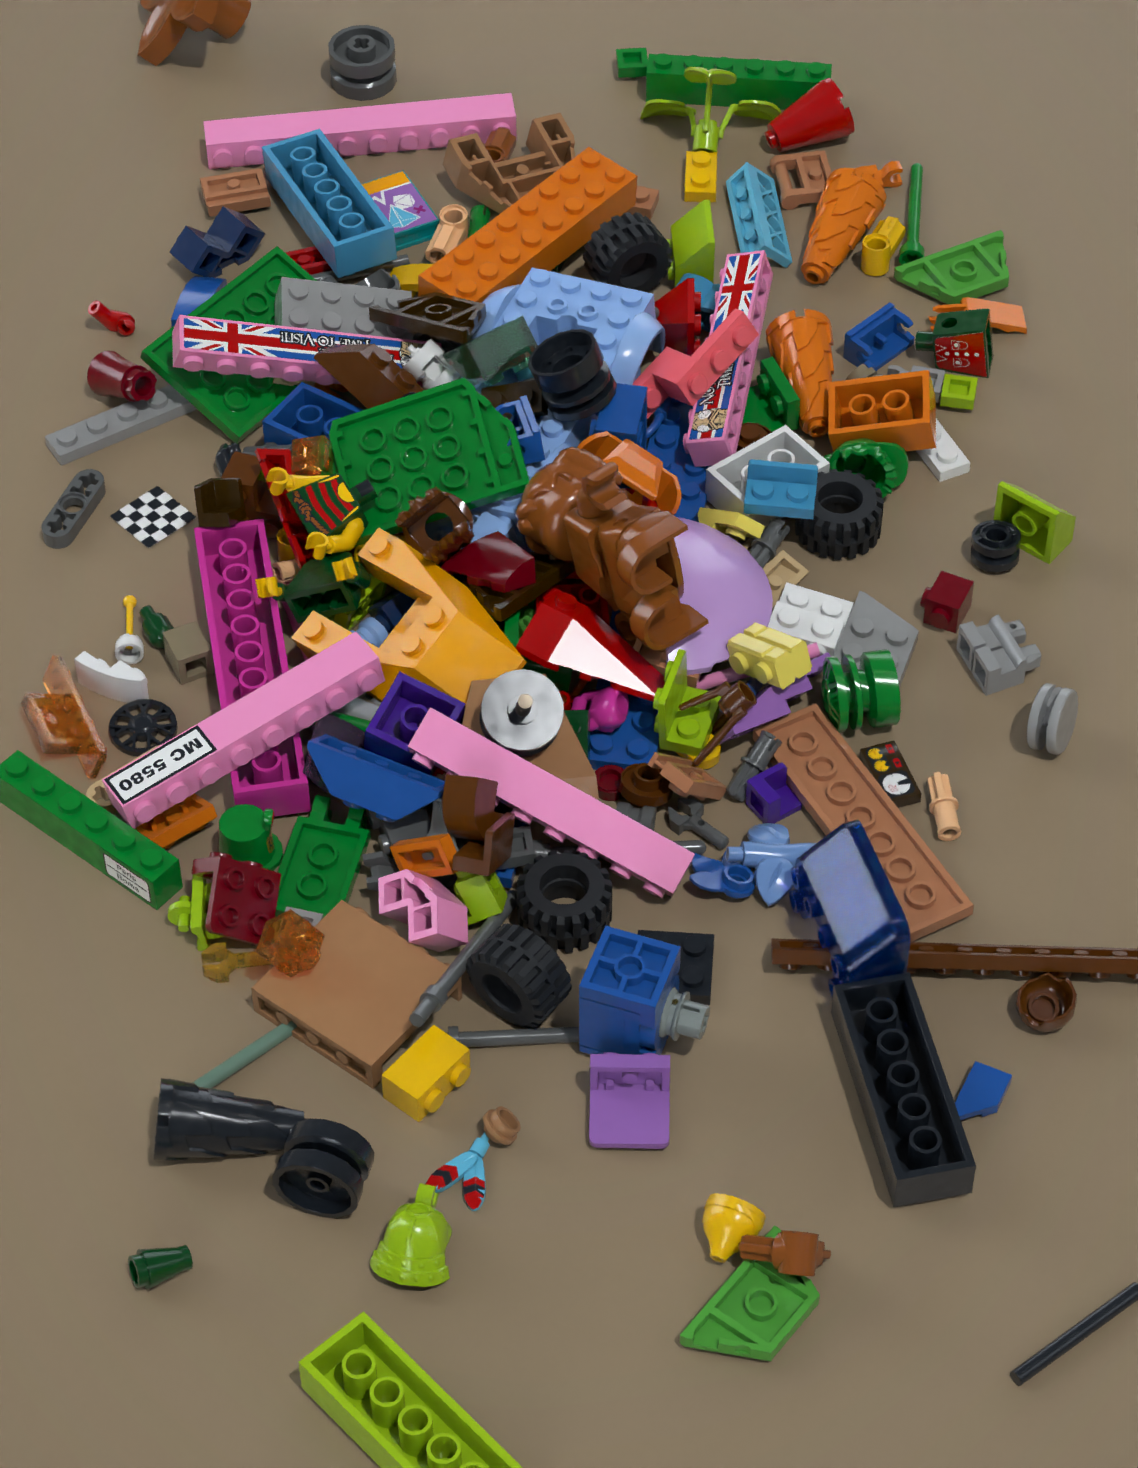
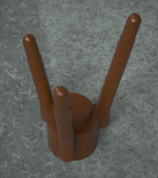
[678,681,757,766]

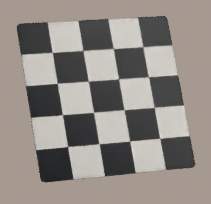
[110,486,196,548]

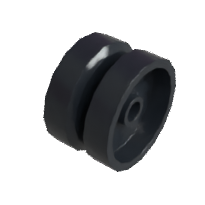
[272,1118,375,1218]

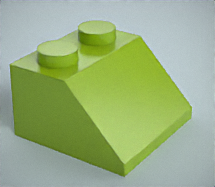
[666,200,715,288]
[993,481,1076,564]

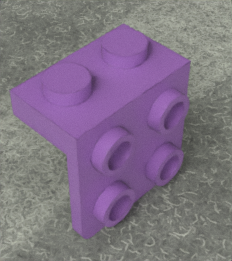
[589,1052,670,1149]

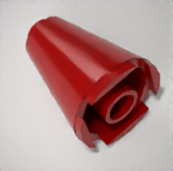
[765,78,855,152]

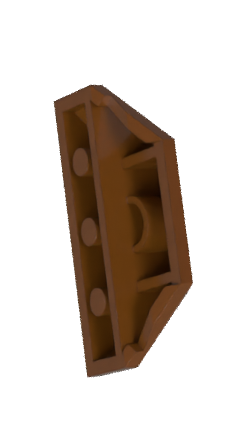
[314,344,424,409]

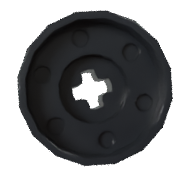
[528,329,617,421]

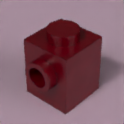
[920,571,974,633]

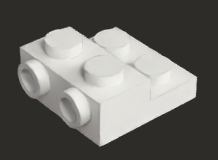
[767,582,854,660]

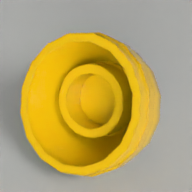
[702,1193,766,1263]

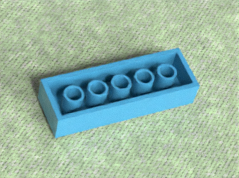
[262,129,397,278]

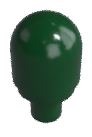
[139,605,174,649]

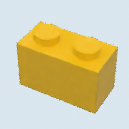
[381,1025,471,1122]

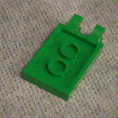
[275,795,371,919]

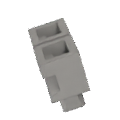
[956,614,1041,696]

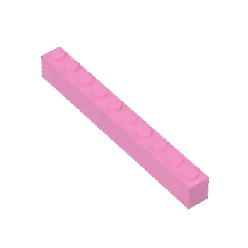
[203,93,517,169]

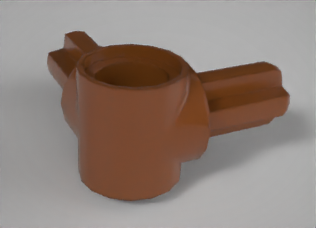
[738,1230,831,1276]

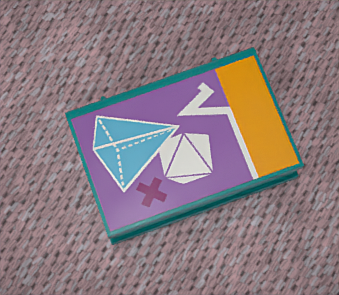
[362,170,439,251]

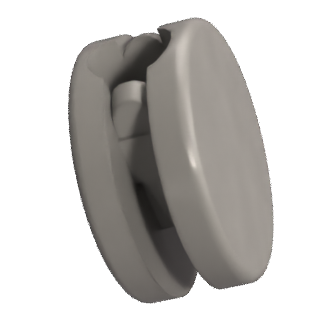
[1027,683,1078,755]

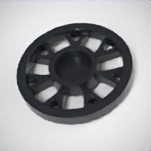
[109,699,178,757]

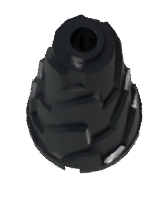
[154,1078,309,1160]

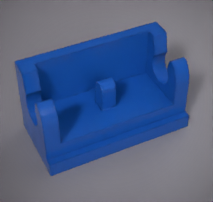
[843,302,915,371]
[495,395,545,465]

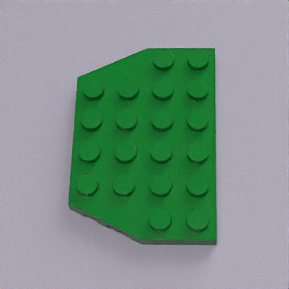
[321,377,530,547]

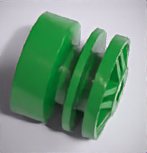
[822,649,901,732]

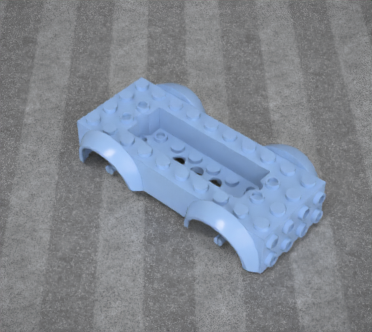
[401,267,665,553]

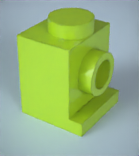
[454,871,508,925]

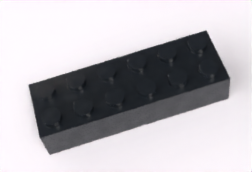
[831,972,976,1207]

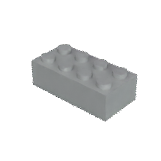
[275,277,413,340]

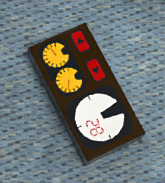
[859,740,922,808]

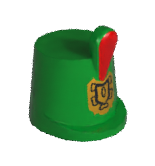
[218,804,283,871]

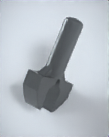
[668,798,729,849]

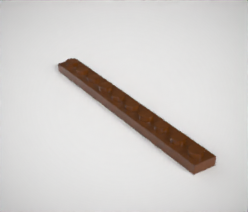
[771,938,1138,979]

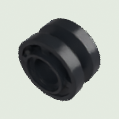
[971,520,1021,572]

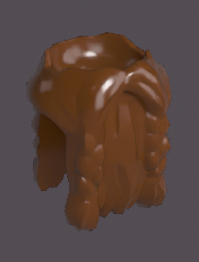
[395,487,474,565]

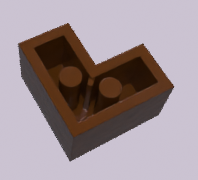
[221,451,283,539]

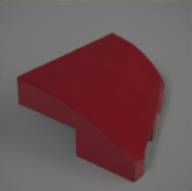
[440,531,536,593]

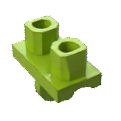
[168,875,224,951]

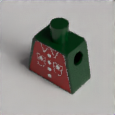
[915,309,994,378]

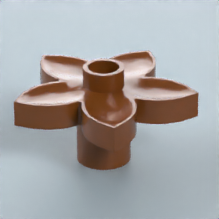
[138,0,251,66]

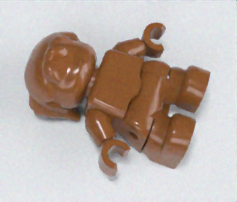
[516,447,709,650]

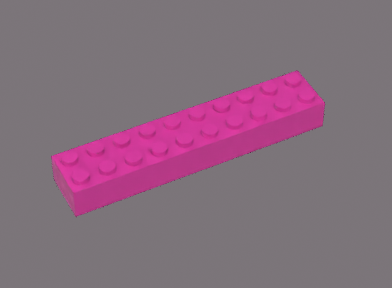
[194,519,311,817]

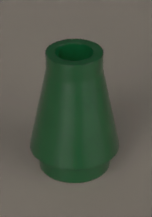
[128,1245,193,1290]

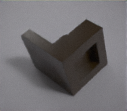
[194,478,246,527]

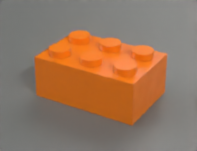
[828,370,936,452]

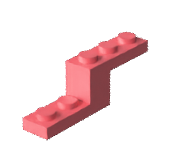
[633,308,759,419]

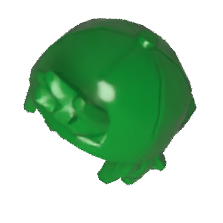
[824,438,909,498]

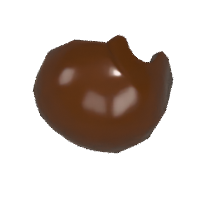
[1016,973,1077,1032]

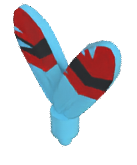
[426,1132,490,1211]

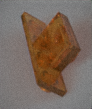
[21,655,107,778]

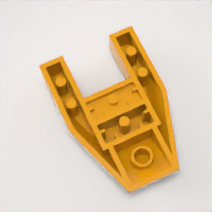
[291,528,527,712]

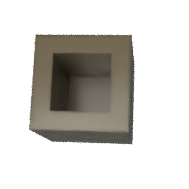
[162,621,214,685]

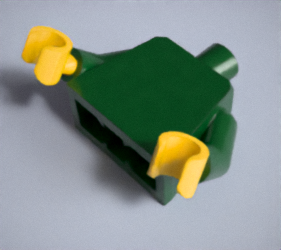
[255,551,371,623]

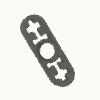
[41,469,106,549]

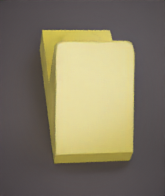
[697,507,765,542]

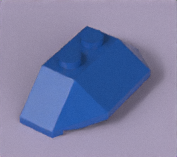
[307,734,445,822]

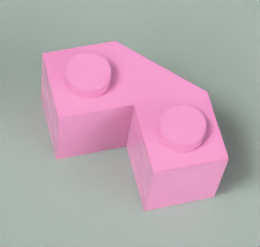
[378,869,468,952]

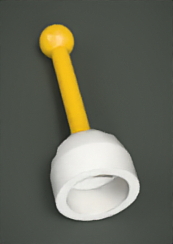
[115,595,144,665]

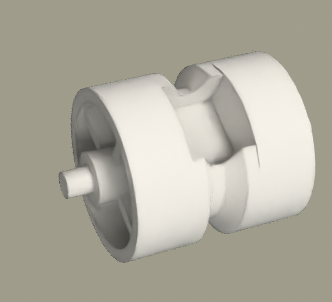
[402,338,465,390]

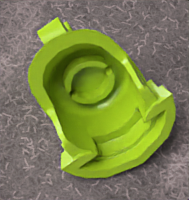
[370,1183,452,1287]

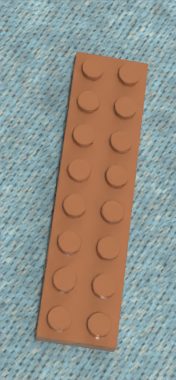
[753,703,974,942]

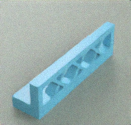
[726,162,792,268]

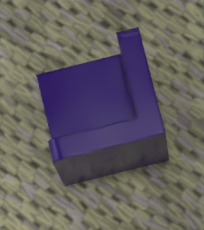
[746,762,802,824]

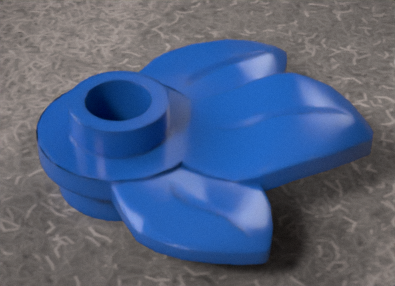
[689,851,756,899]

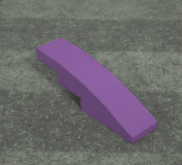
[718,652,830,745]

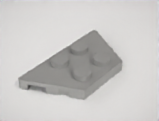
[821,591,919,697]

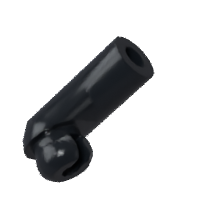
[215,443,241,477]

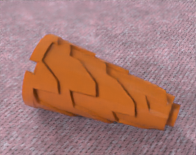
[801,168,887,284]
[766,309,834,437]

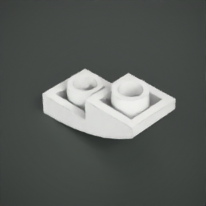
[74,651,149,703]

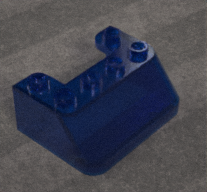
[789,820,911,998]

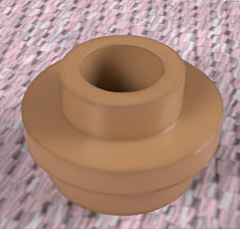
[483,1106,521,1145]

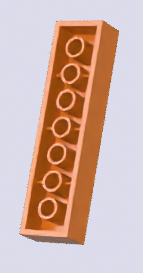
[418,147,638,303]

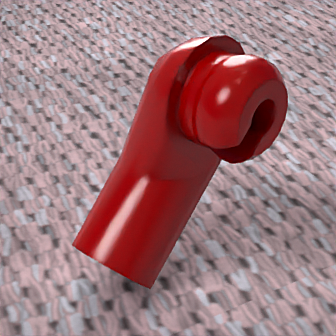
[88,300,135,336]

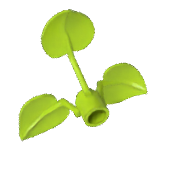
[640,67,782,152]

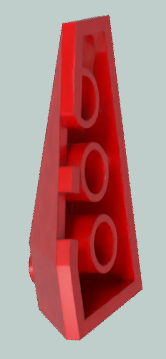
[515,591,665,702]

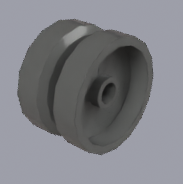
[328,25,397,101]

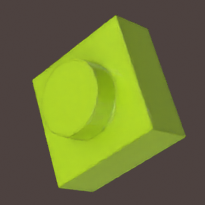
[940,374,978,410]

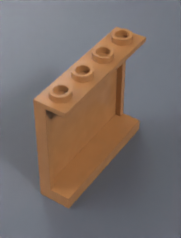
[251,900,462,1089]

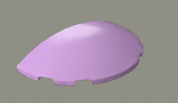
[666,517,773,675]

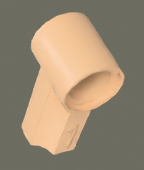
[425,204,469,264]

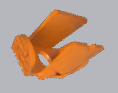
[577,431,681,515]

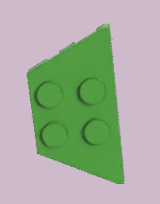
[894,230,1009,304]
[680,1225,820,1362]

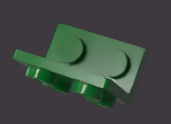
[742,356,800,432]

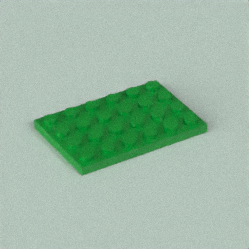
[140,246,317,444]

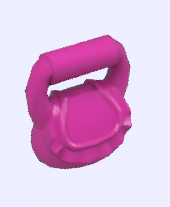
[571,686,629,732]

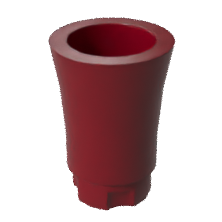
[87,351,157,402]

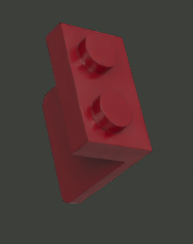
[191,852,281,947]

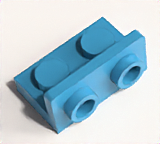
[744,459,818,520]

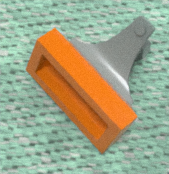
[389,798,459,877]

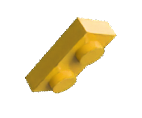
[684,151,717,202]

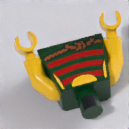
[266,467,378,560]

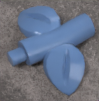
[726,823,819,906]

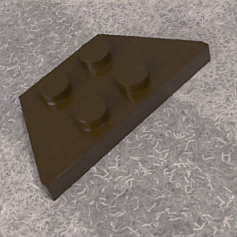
[369,292,486,344]
[463,552,576,622]

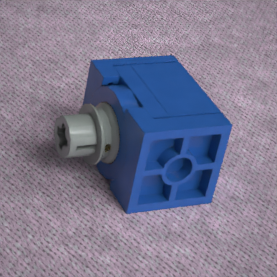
[579,926,710,1055]

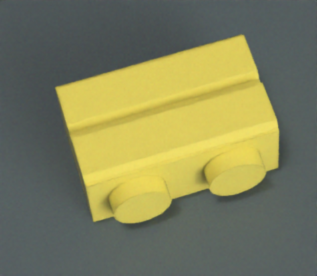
[727,622,812,689]

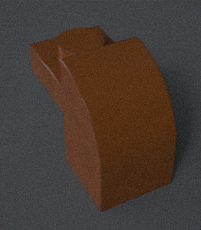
[442,774,505,842]

